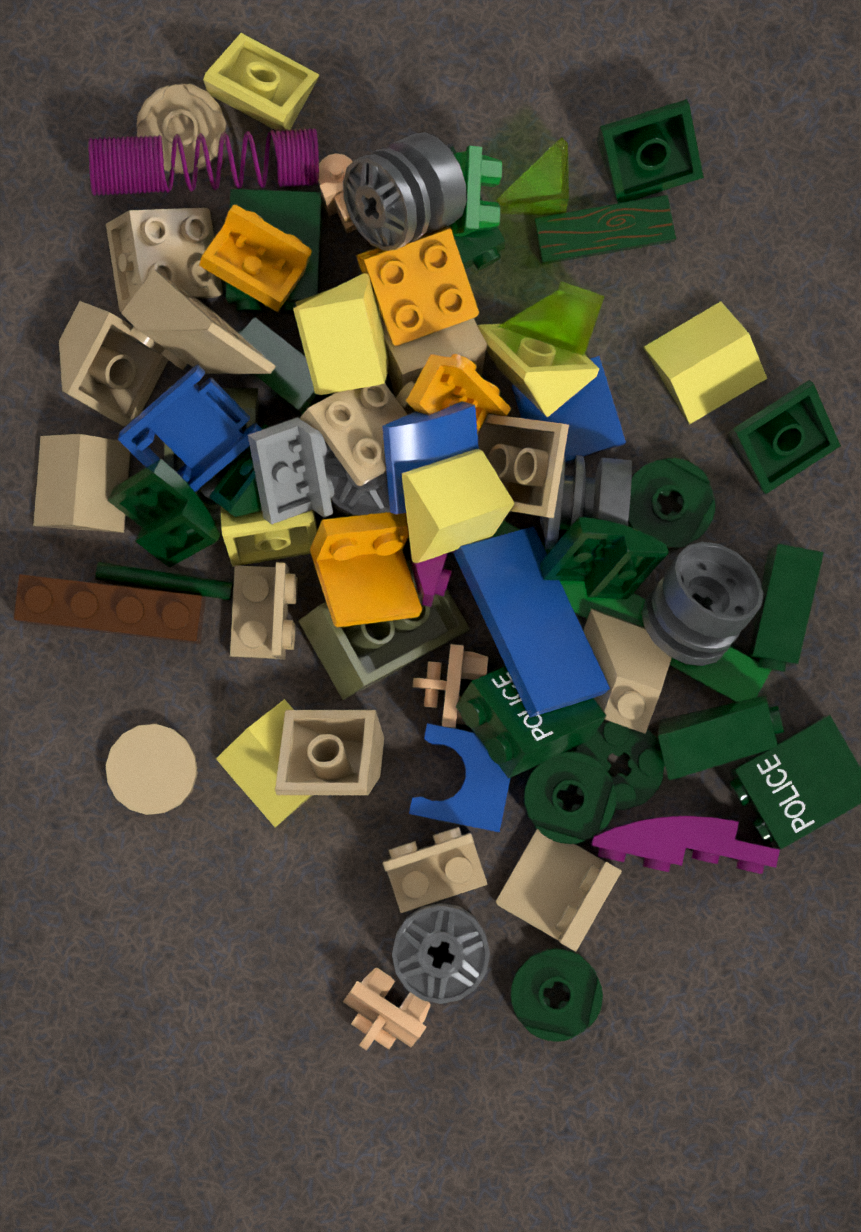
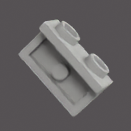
[248,417,334,524]

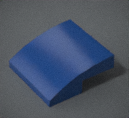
[511,356,626,464]
[382,401,479,514]

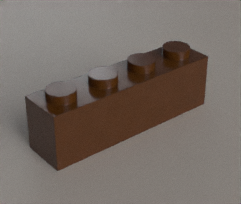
[14,574,206,644]

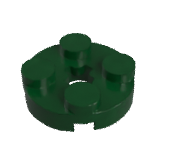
[628,458,716,549]
[575,721,665,810]
[524,751,616,844]
[510,948,603,1042]

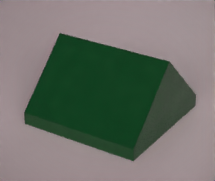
[597,99,704,204]
[727,380,841,494]

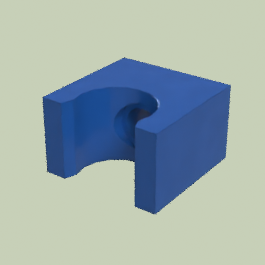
[409,723,510,832]

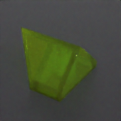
[496,137,569,215]
[498,281,605,356]

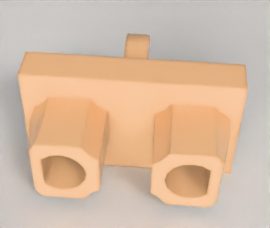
[318,153,357,233]
[412,644,488,729]
[343,968,431,1051]

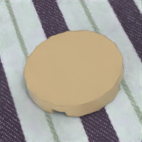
[137,84,226,174]
[106,724,198,815]

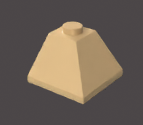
[59,301,168,427]
[583,608,672,734]
[275,710,384,795]

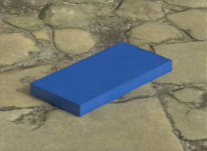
[454,526,610,718]

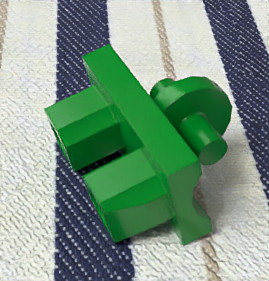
[450,145,502,237]

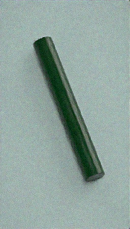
[95,562,233,600]

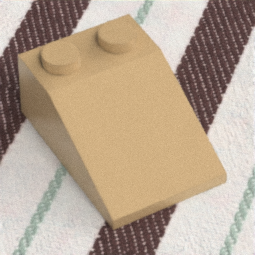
[121,269,276,374]
[477,414,569,518]

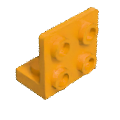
[356,226,479,346]
[310,512,422,627]

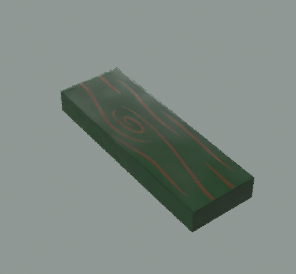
[534,195,676,265]

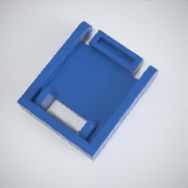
[118,364,263,492]

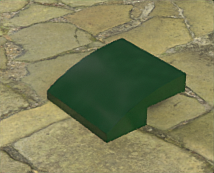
[107,459,221,568]
[540,517,669,599]

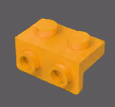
[199,204,312,312]
[406,354,511,434]

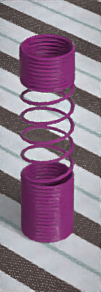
[88,128,319,196]

